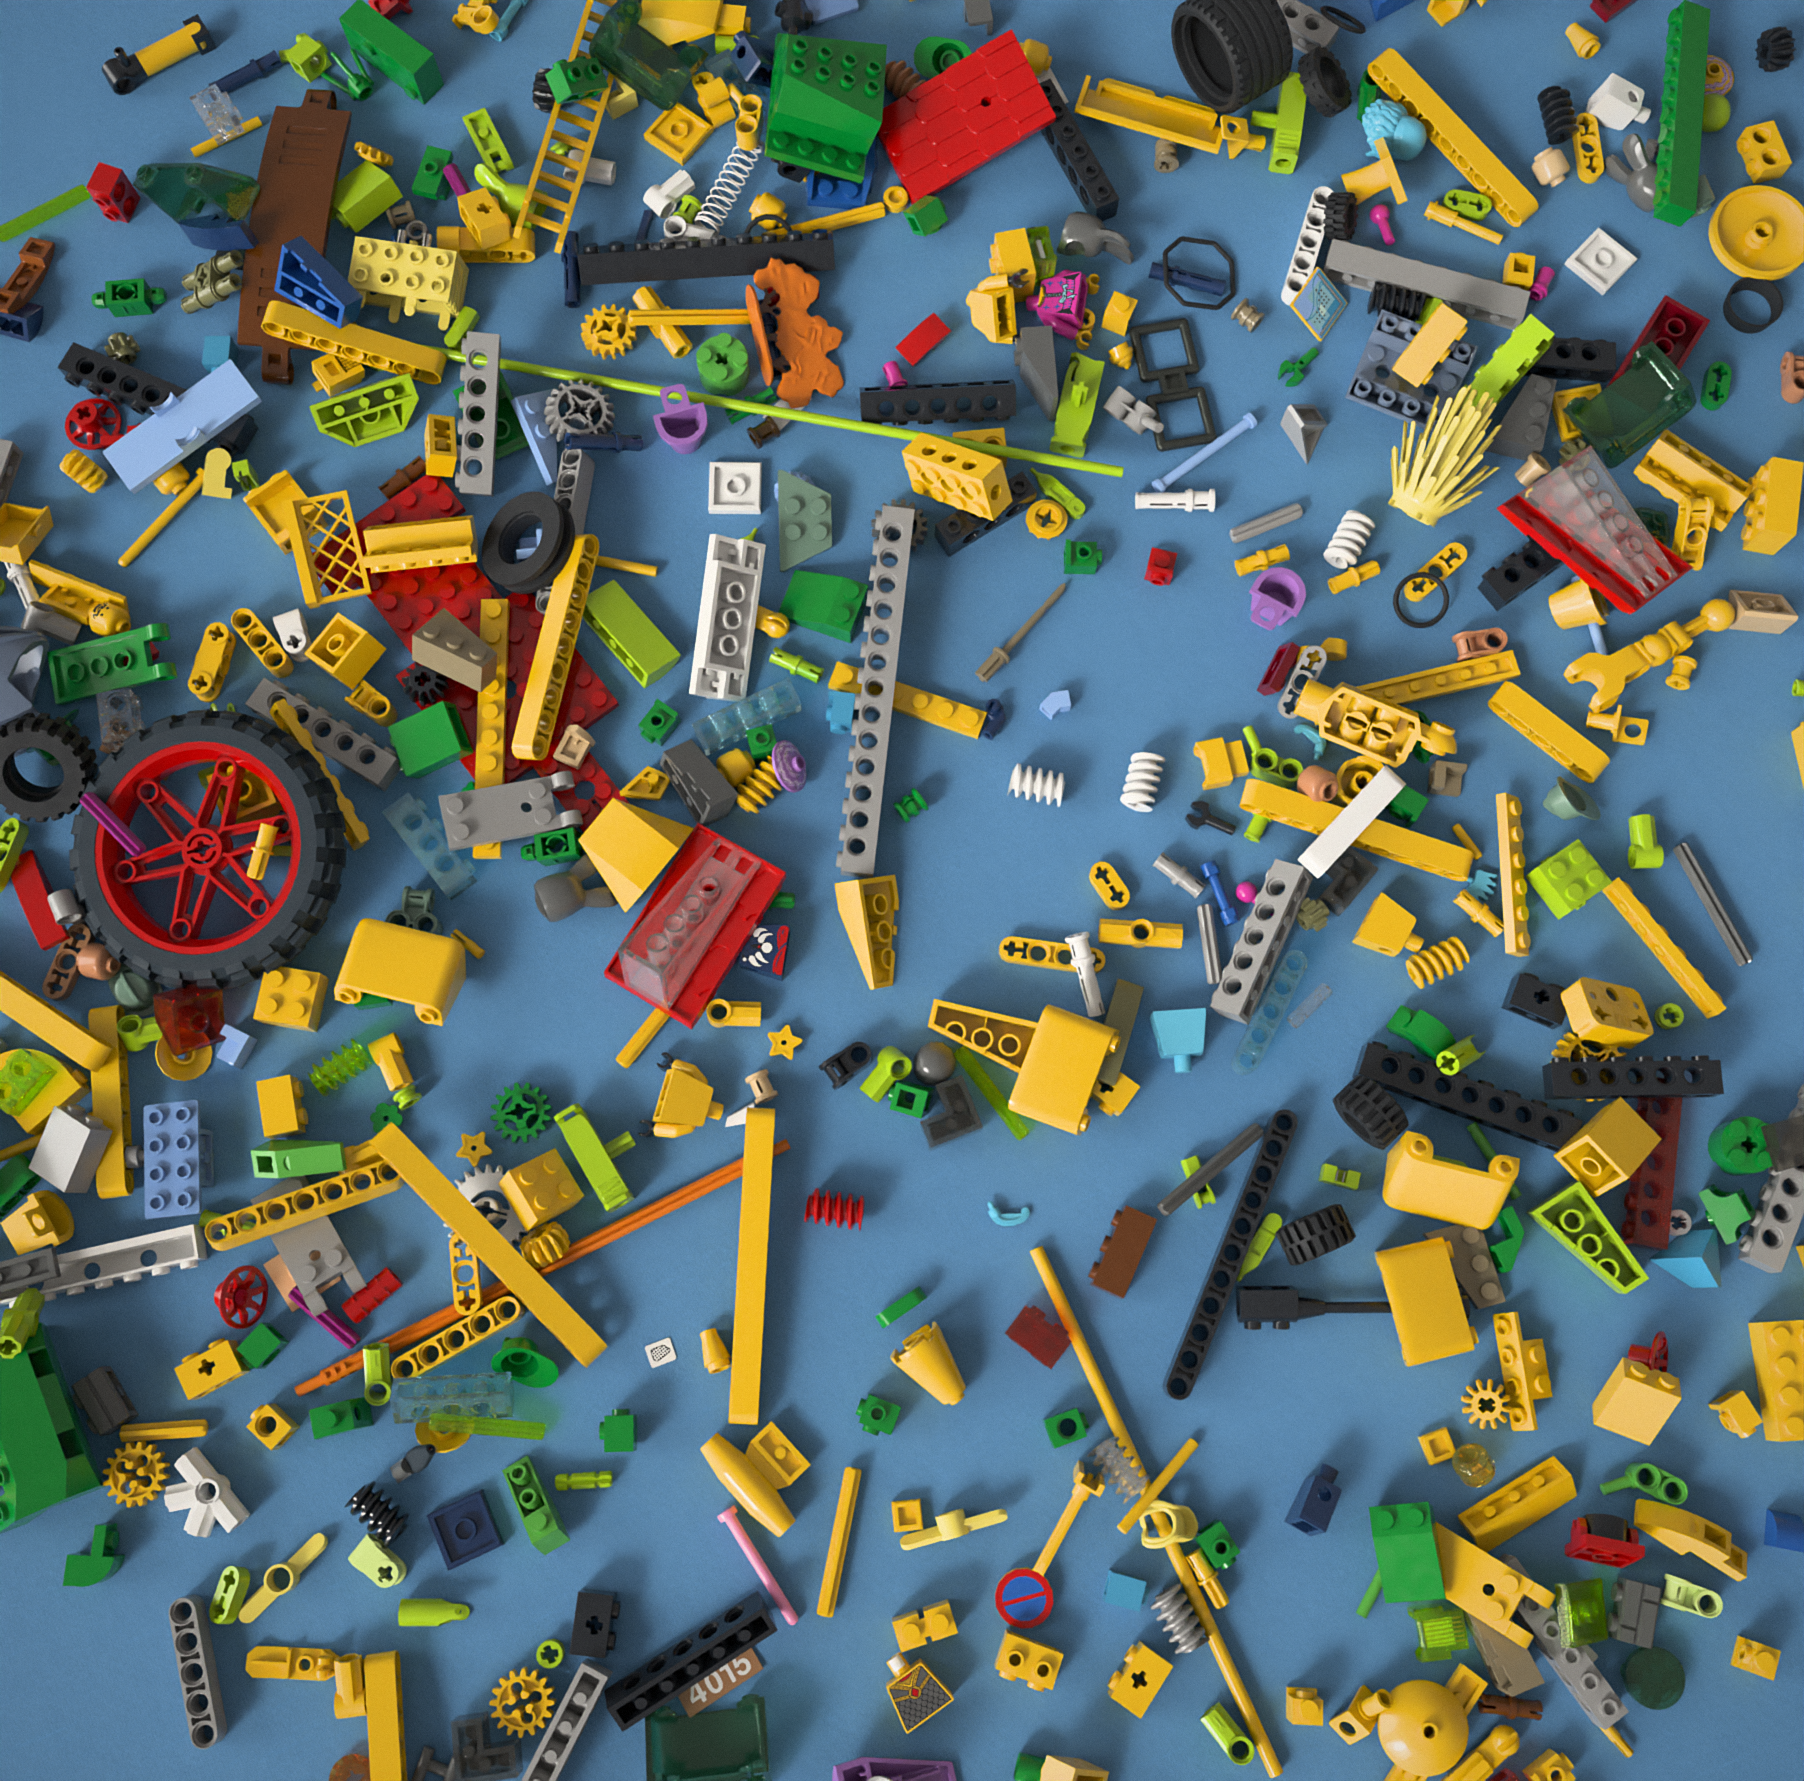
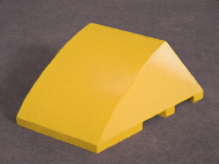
[637,0,724,59]
[578,798,694,913]

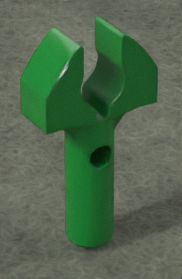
[1278,347,1319,387]

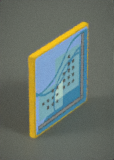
[1290,267,1348,341]

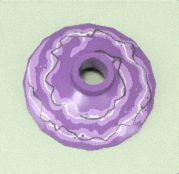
[772,740,807,793]

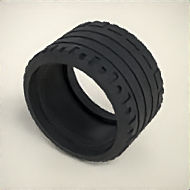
[1171,0,1293,114]

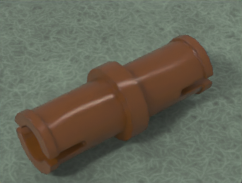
[378,455,426,500]
[1478,1693,1543,1721]

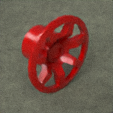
[65,398,122,450]
[214,1265,268,1329]
[1627,1331,1668,1372]

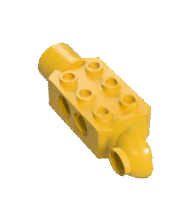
[1293,679,1457,768]

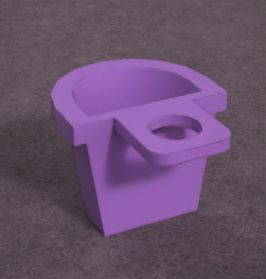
[653,384,708,454]
[1249,567,1306,630]

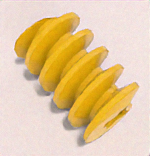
[735,756,782,814]
[1406,936,1470,989]

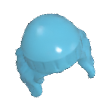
[1362,99,1427,161]

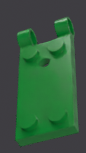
[47,623,178,705]

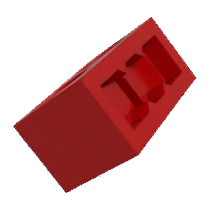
[86,162,141,223]

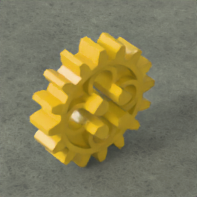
[102,1441,170,1507]
[489,1667,557,1738]

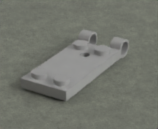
[438,771,583,851]
[250,1175,367,1317]

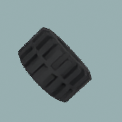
[1333,1075,1409,1150]
[1275,1204,1356,1265]

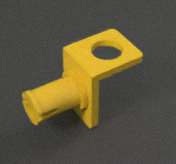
[1220,115,1266,159]
[1586,704,1649,746]
[1329,1685,1393,1745]

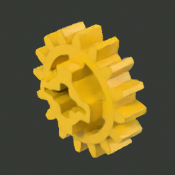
[581,304,637,360]

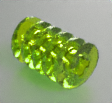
[308,1038,372,1097]

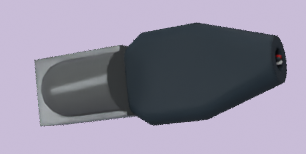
[390,1444,436,1483]

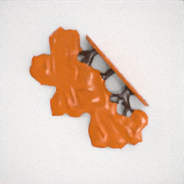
[746,258,844,408]

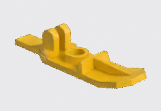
[245,1646,365,1681]

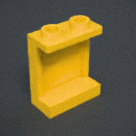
[243,470,329,555]

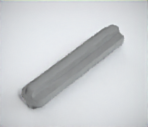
[1229,503,1303,543]
[1197,904,1223,984]

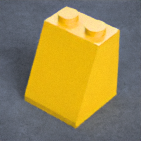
[1554,1096,1661,1198]

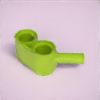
[1243,725,1303,789]

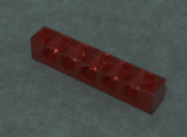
[1621,1077,1682,1251]

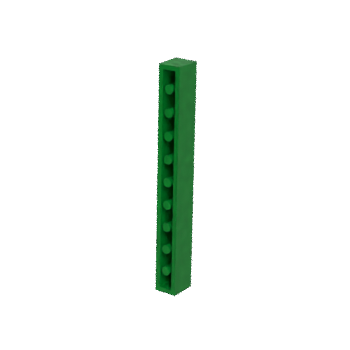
[1653,0,1710,227]

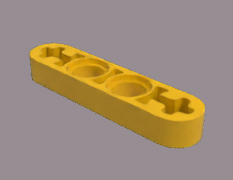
[999,936,1105,974]

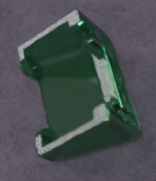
[589,0,709,111]
[133,163,260,223]
[1563,341,1697,469]
[645,1694,773,1781]

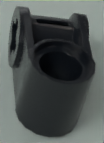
[819,1042,873,1090]

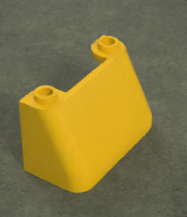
[334,918,466,1026]
[1008,1004,1121,1136]
[1382,1131,1520,1230]
[1374,1236,1479,1367]

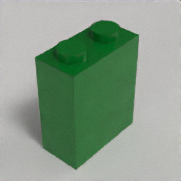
[388,701,473,779]

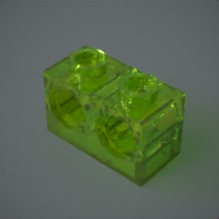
[0,1048,57,1117]

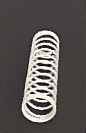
[694,139,765,235]

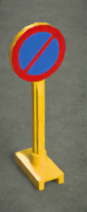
[995,1460,1106,1629]

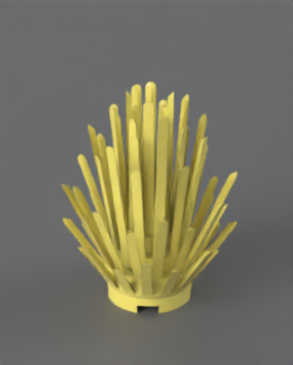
[1388,384,1502,528]

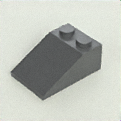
[1014,326,1058,421]

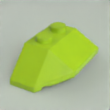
[309,373,419,447]

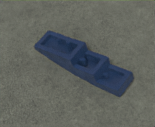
[178,214,259,251]

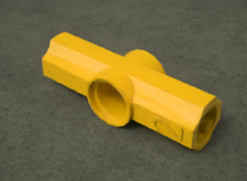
[632,286,693,359]
[1098,918,1183,949]

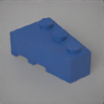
[274,236,363,329]

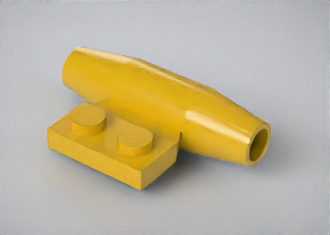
[700,1421,811,1537]

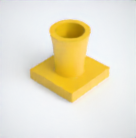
[1341,137,1407,205]

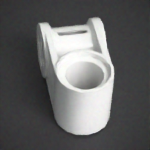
[273,608,312,663]

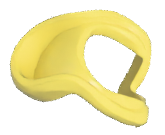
[1139,1500,1198,1549]

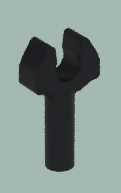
[1185,801,1236,836]

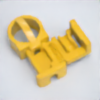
[452,0,499,34]

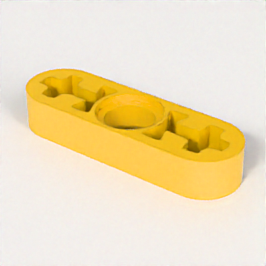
[1572,113,1604,184]
[1404,542,1467,602]
[449,1234,483,1316]

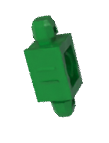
[92,278,167,317]
[520,828,585,867]

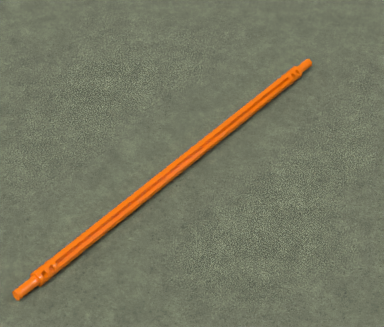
[295,1139,791,1397]

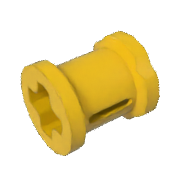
[1665,655,1698,690]

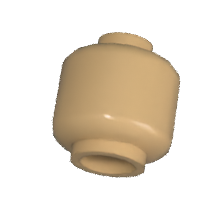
[1531,147,1570,188]

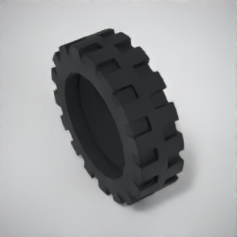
[1298,46,1352,118]

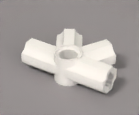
[164,1447,251,1538]

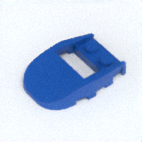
[806,136,878,210]

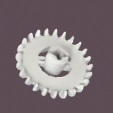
[443,1164,528,1253]

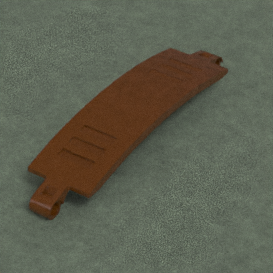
[237,89,352,385]

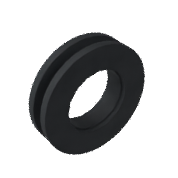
[482,491,575,594]

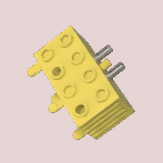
[348,229,469,331]

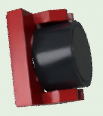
[1565,1513,1645,1569]

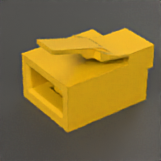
[312,353,365,397]

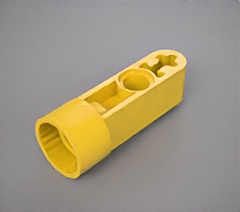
[437,226,535,263]

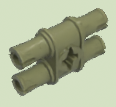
[181,250,244,314]

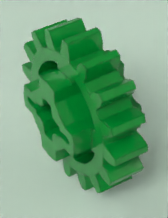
[490,1082,553,1144]

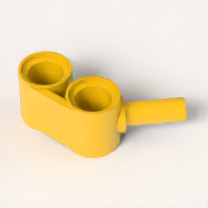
[727,83,764,151]

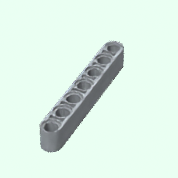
[536,449,595,615]

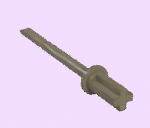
[975,583,1066,682]

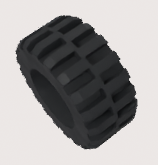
[0,712,98,822]

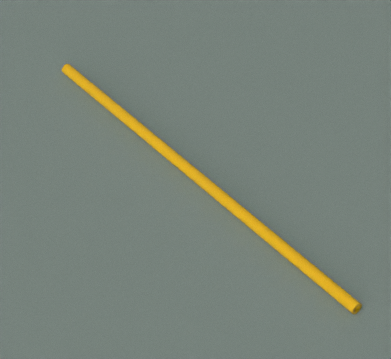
[1030,1246,1284,1778]

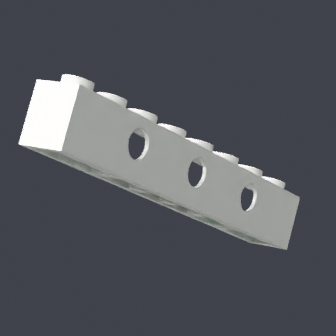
[0,1224,208,1309]

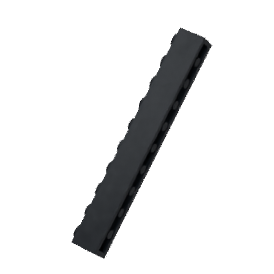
[577,229,835,285]

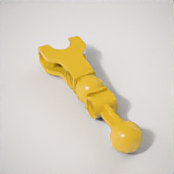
[1563,598,1735,714]

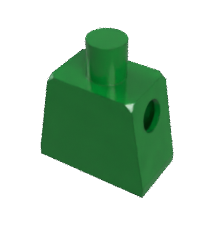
[309,1397,374,1440]

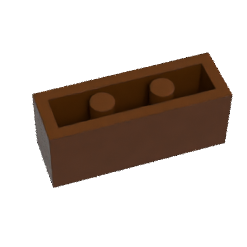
[1088,1205,1157,1299]

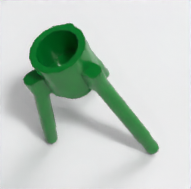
[320,49,374,101]

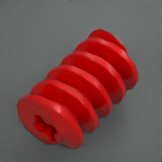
[804,1188,865,1231]

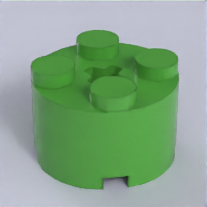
[696,333,750,396]

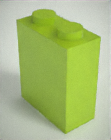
[331,160,403,233]

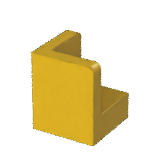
[1427,0,1469,27]

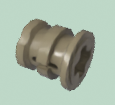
[1154,138,1179,173]
[1231,298,1265,333]

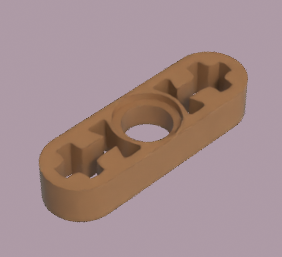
[42,924,96,1001]

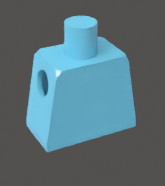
[1150,1008,1206,1073]

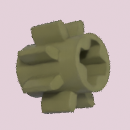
[104,332,141,365]
[1558,438,1593,473]
[1296,897,1330,932]

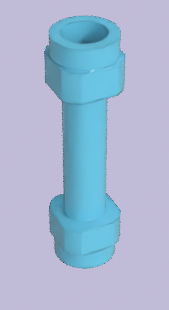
[489,0,529,42]

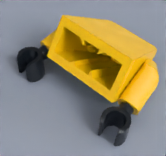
[966,268,1030,344]
[638,1052,724,1138]

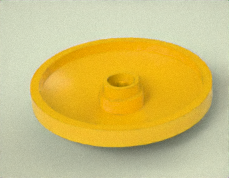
[1709,185,1804,281]

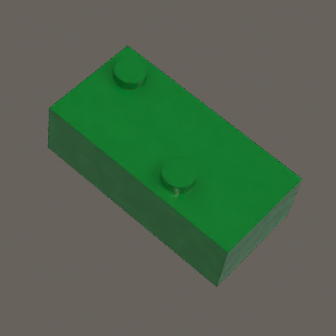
[339,0,444,105]

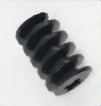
[1537,86,1579,145]
[1367,281,1425,321]
[345,1481,409,1548]

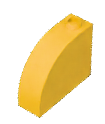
[0,1049,92,1135]

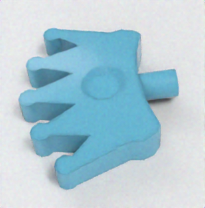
[1466,870,1497,903]

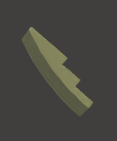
[1097,978,1144,1086]

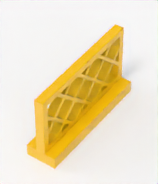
[281,490,372,609]

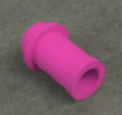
[1529,267,1555,301]
[882,361,908,386]

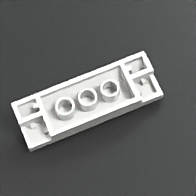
[689,534,766,703]

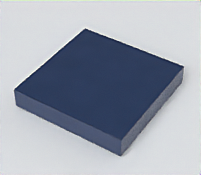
[427,1489,504,1571]

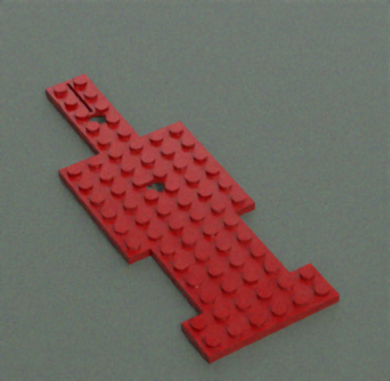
[312,475,630,833]

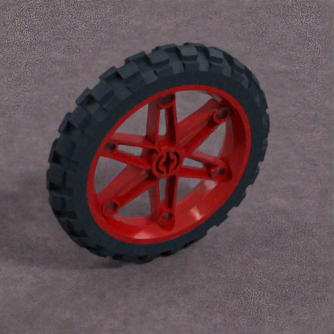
[69,709,347,991]

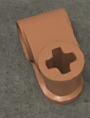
[1780,352,1804,404]
[1452,628,1508,663]

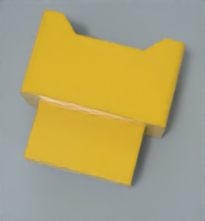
[1193,737,1249,790]

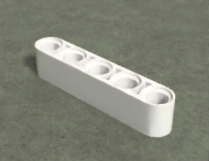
[1281,186,1333,306]
[1297,765,1406,879]

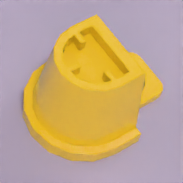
[1548,578,1610,630]
[1,1190,75,1256]

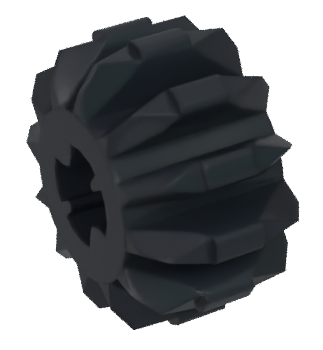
[1755,26,1796,72]
[532,68,562,114]
[402,662,449,707]

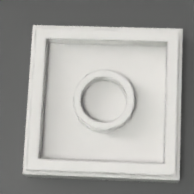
[1564,228,1638,296]
[708,462,762,514]

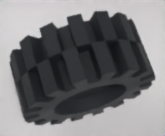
[1323,192,1358,240]

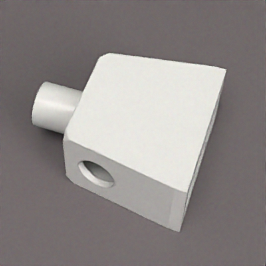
[1585,73,1651,130]

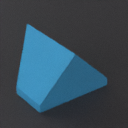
[1649,1229,1722,1288]

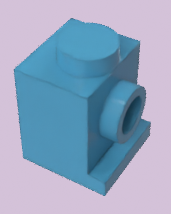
[826,691,856,734]

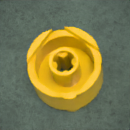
[1330,756,1384,808]

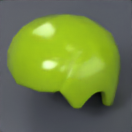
[1702,93,1731,133]

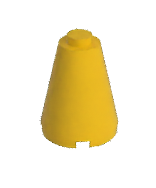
[890,1322,966,1405]

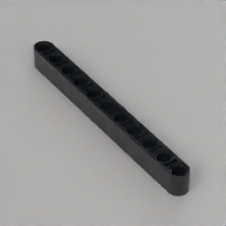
[1163,1109,1298,1400]

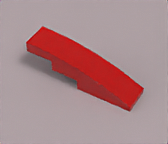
[11,849,71,951]

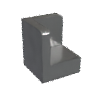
[963,0,993,36]

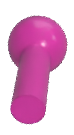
[1369,204,1395,246]
[1236,881,1274,916]

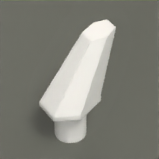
[725,1102,759,1127]

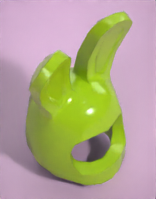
[474,163,548,231]

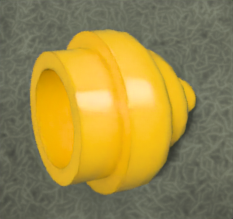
[1108,341,1133,370]

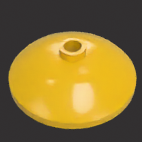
[1377,1679,1469,1776]

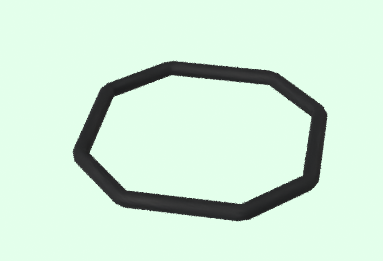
[1163,236,1236,310]

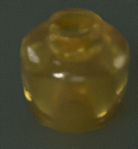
[1452,1443,1496,1488]

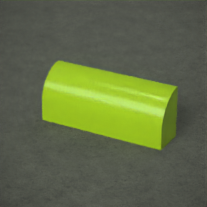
[582,579,681,689]

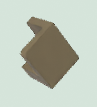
[1427,760,1468,797]

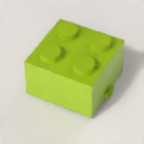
[1525,839,1613,920]

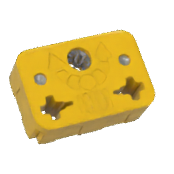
[1561,977,1654,1049]

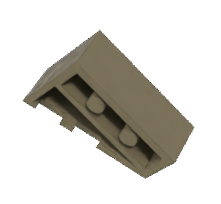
[412,608,497,692]
[1460,1587,1545,1697]

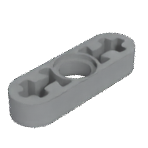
[1277,645,1327,719]

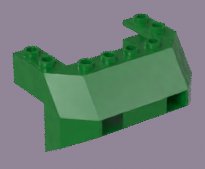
[0,1322,105,1534]

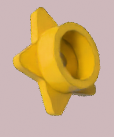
[767,1025,803,1060]
[456,1131,493,1167]

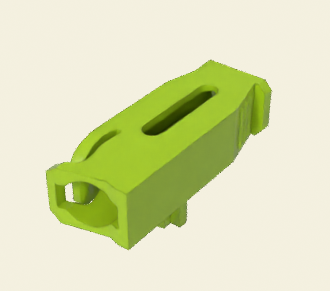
[1250,72,1307,174]
[1049,352,1105,458]
[554,1103,636,1213]

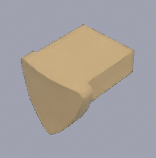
[553,725,596,770]

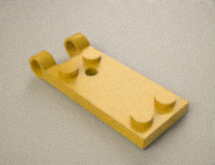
[1435,1521,1556,1650]

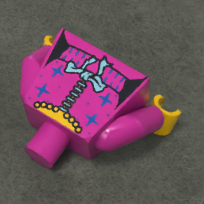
[1026,270,1100,350]

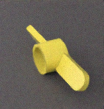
[900,1509,1008,1550]
[238,1533,328,1623]

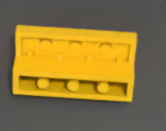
[1633,428,1753,532]
[362,515,478,573]

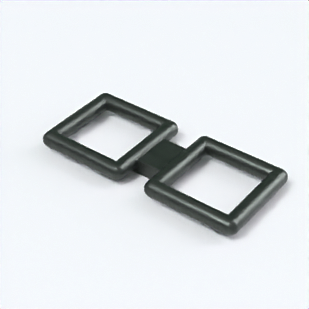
[1129,318,1217,452]

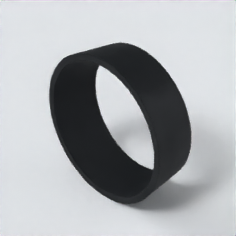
[1723,277,1784,334]

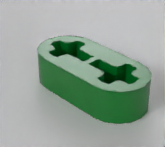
[1700,361,1732,411]
[875,1286,927,1329]

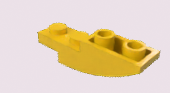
[1633,1499,1747,1582]

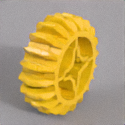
[1550,1032,1627,1102]

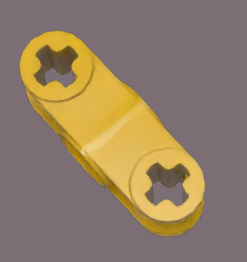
[1671,496,1714,571]
[188,622,237,703]

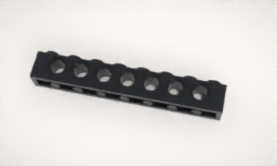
[57,342,259,454]
[1352,1041,1583,1152]

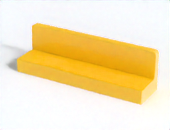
[1457,1456,1577,1553]

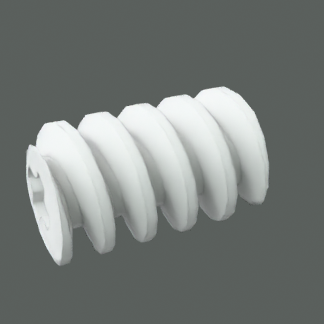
[1323,510,1375,569]
[1120,752,1166,812]
[1007,763,1065,807]

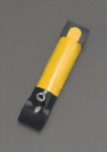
[102,14,217,95]

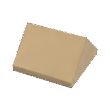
[1728,590,1798,634]

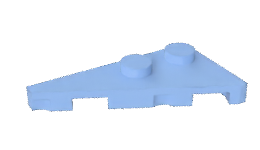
[511,389,557,486]

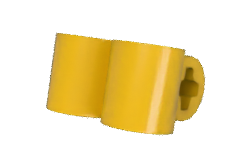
[692,72,736,129]

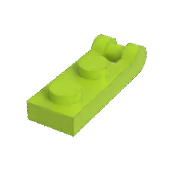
[462,107,515,174]

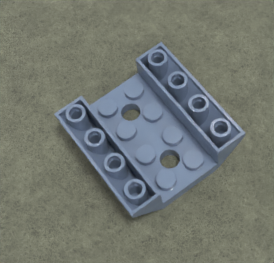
[1345,309,1478,432]

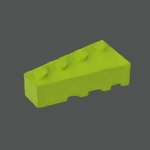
[1456,314,1555,412]
[1525,1181,1649,1294]

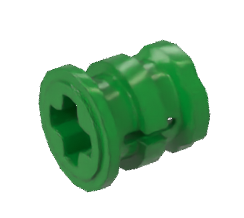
[893,788,929,823]

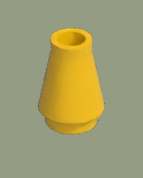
[1565,22,1601,59]
[700,1328,732,1374]

